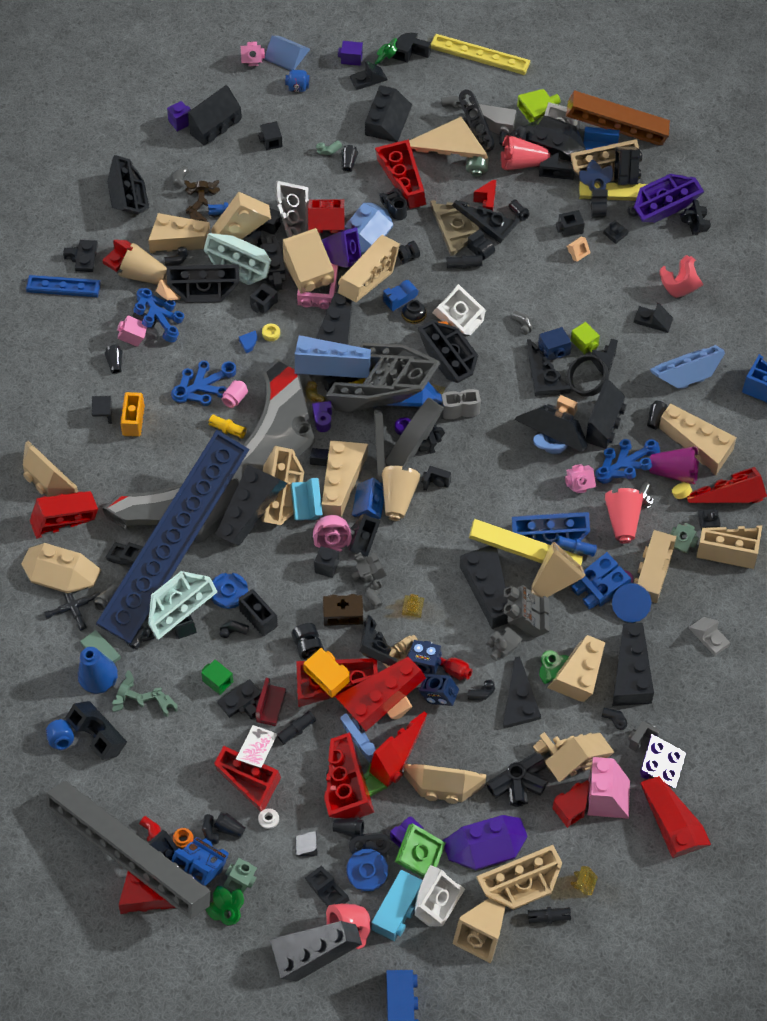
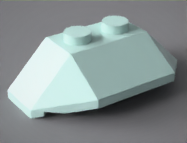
[204,233,271,285]
[148,571,217,640]

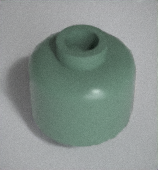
[466,155,489,177]

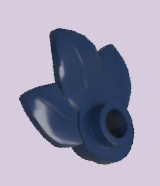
[579,160,613,191]

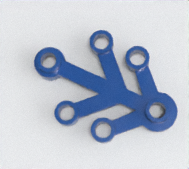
[133,288,184,342]
[171,361,236,406]
[595,439,660,483]

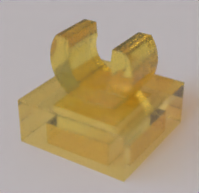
[402,594,424,618]
[571,866,598,896]

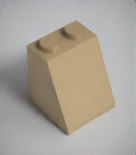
[283,228,334,294]

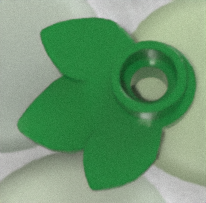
[374,38,397,65]
[539,650,569,684]
[206,886,244,926]

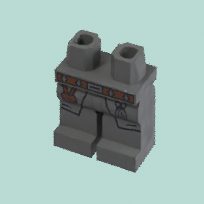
[504,585,550,637]

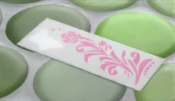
[236,725,277,768]

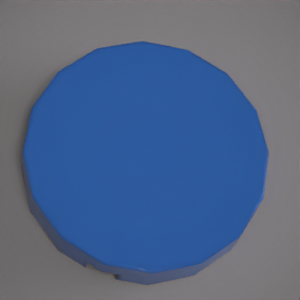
[211,573,248,609]
[612,583,652,623]
[347,849,388,891]

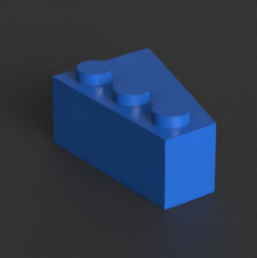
[386,970,419,1021]

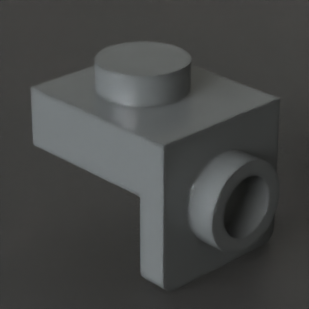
[628,721,660,751]

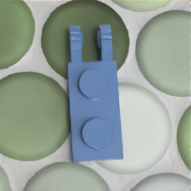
[340,713,376,764]

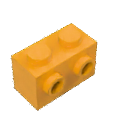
[303,648,349,698]

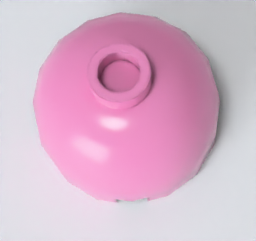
[313,515,352,552]

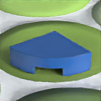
[239,331,257,354]

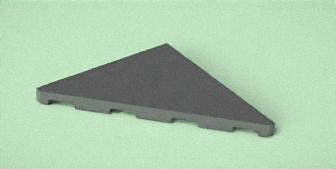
[373,406,385,484]

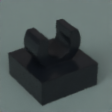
[603,220,628,244]
[698,509,721,530]

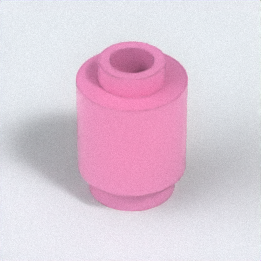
[222,380,248,408]

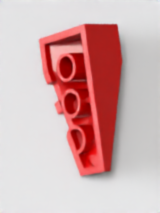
[686,467,767,503]
[369,711,427,787]

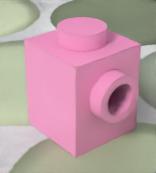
[117,316,147,346]

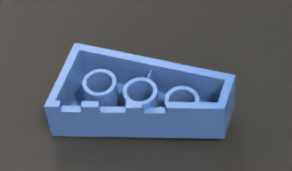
[295,335,371,378]

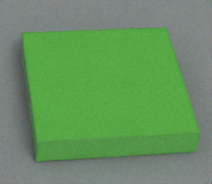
[395,823,445,878]

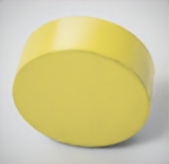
[262,324,280,341]
[672,482,692,499]

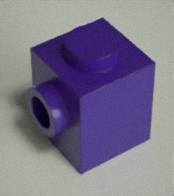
[338,41,363,66]
[167,101,191,132]

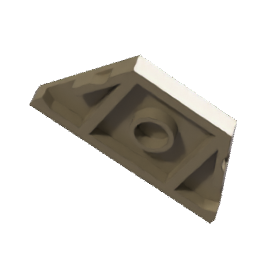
[430,200,479,256]

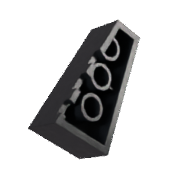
[316,293,352,345]

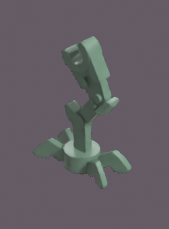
[112,670,178,717]

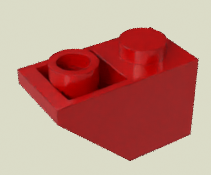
[553,780,590,828]

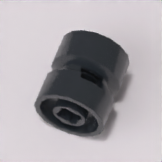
[291,623,324,660]

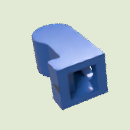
[383,280,419,311]

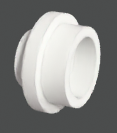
[258,809,279,829]

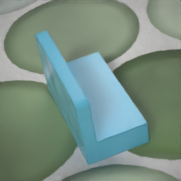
[291,478,323,520]

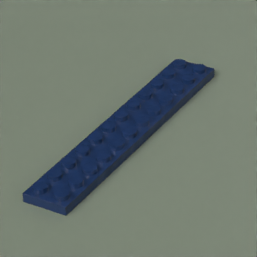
[96,430,250,644]

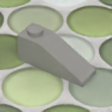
[466,102,516,135]

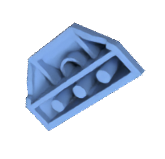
[343,203,393,255]
[650,345,725,388]

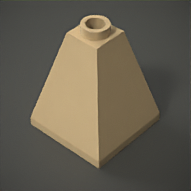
[531,542,585,597]
[452,898,505,963]

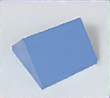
[264,35,310,70]

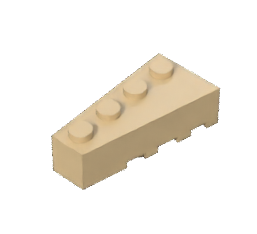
[338,235,400,302]
[659,403,737,475]
[322,441,368,517]

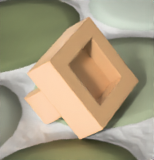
[567,236,590,262]
[557,395,577,416]

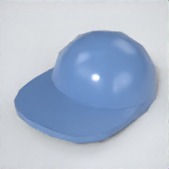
[533,433,568,454]

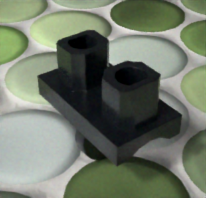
[680,200,711,235]
[419,425,445,454]

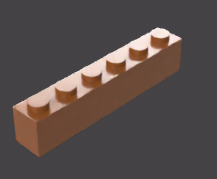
[566,90,670,145]

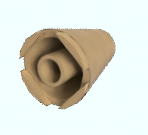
[118,243,167,285]
[382,466,420,521]

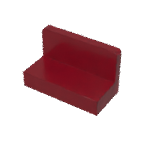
[256,677,286,726]

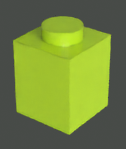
[571,322,600,355]

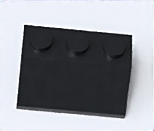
[188,85,242,145]
[365,85,412,142]
[586,379,627,449]

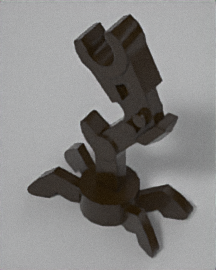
[184,180,220,222]

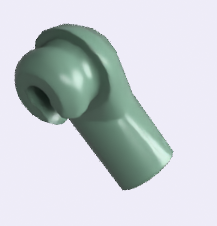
[316,140,342,155]

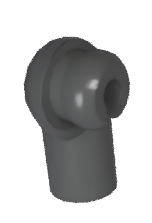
[639,482,654,508]

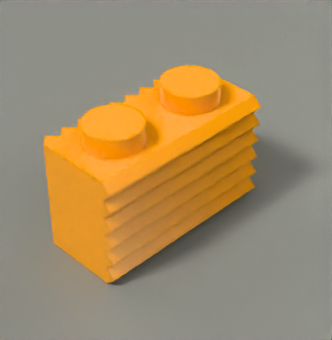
[121,392,145,437]

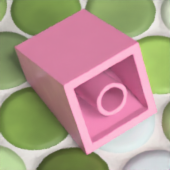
[587,757,630,819]

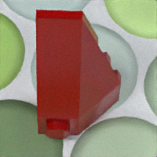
[324,732,374,819]
[640,776,711,858]

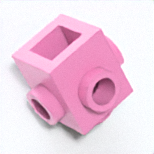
[240,42,265,66]
[565,464,596,493]

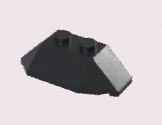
[524,115,586,162]
[107,155,149,215]
[166,264,240,302]
[418,319,478,383]
[515,404,588,452]

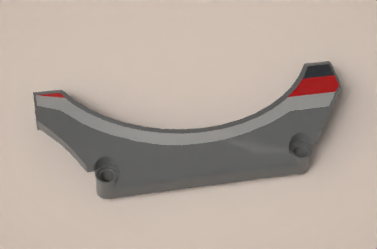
[102,359,315,542]

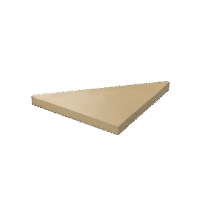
[409,117,488,159]

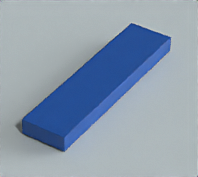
[26,275,101,297]

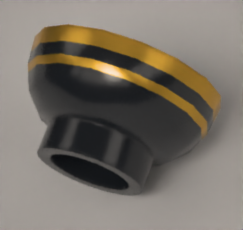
[401,300,427,324]

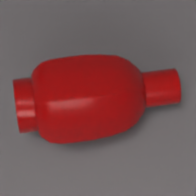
[440,657,473,680]

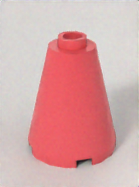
[501,135,550,170]
[605,488,643,544]

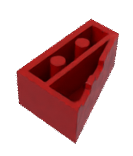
[30,491,98,539]

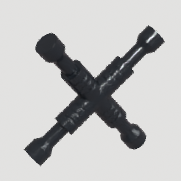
[44,591,100,631]

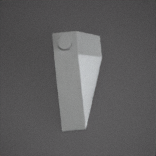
[275,181,309,238]

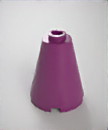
[649,446,699,484]

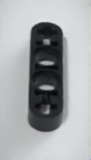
[459,89,495,152]

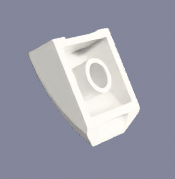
[432,284,486,335]
[414,865,465,926]

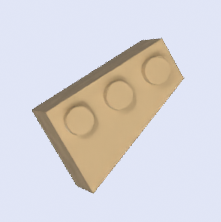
[148,213,210,253]

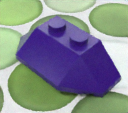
[634,174,704,223]
[443,815,528,870]

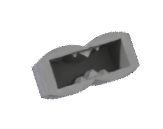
[441,389,481,419]

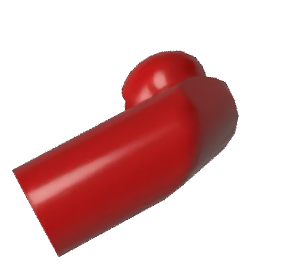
[139,816,161,842]

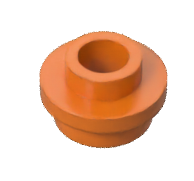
[172,828,194,849]

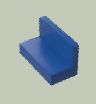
[583,126,620,150]
[352,478,384,519]

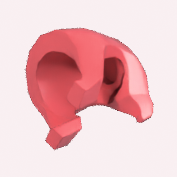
[659,255,703,298]
[326,904,371,949]

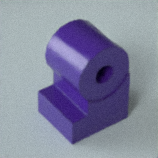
[312,401,332,432]
[390,816,424,848]

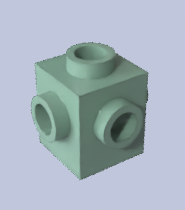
[670,523,699,554]
[223,858,257,893]

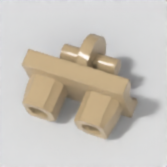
[533,732,566,772]

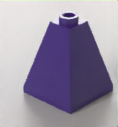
[322,227,361,267]

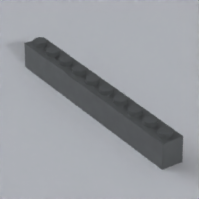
[46,781,210,919]

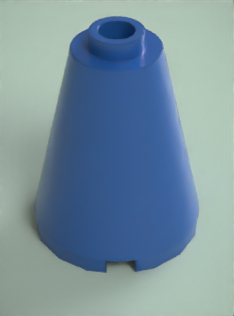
[78,647,118,694]

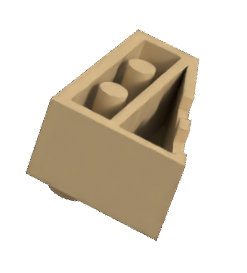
[211,192,271,239]
[696,525,762,569]
[634,530,676,603]
[547,635,605,702]
[545,733,614,782]

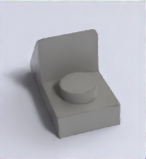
[689,617,730,656]

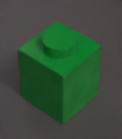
[201,659,234,695]

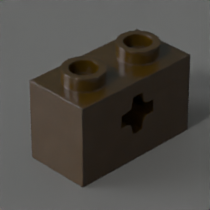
[323,594,363,626]

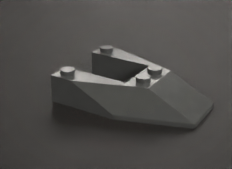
[326,343,440,412]

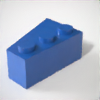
[742,354,767,402]

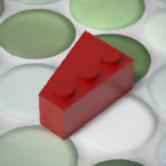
[214,746,281,812]
[119,871,176,914]

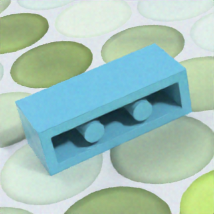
[371,870,422,941]

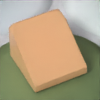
[156,279,181,300]
[387,697,412,719]

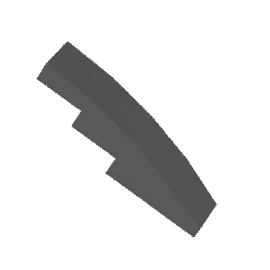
[385,398,444,470]

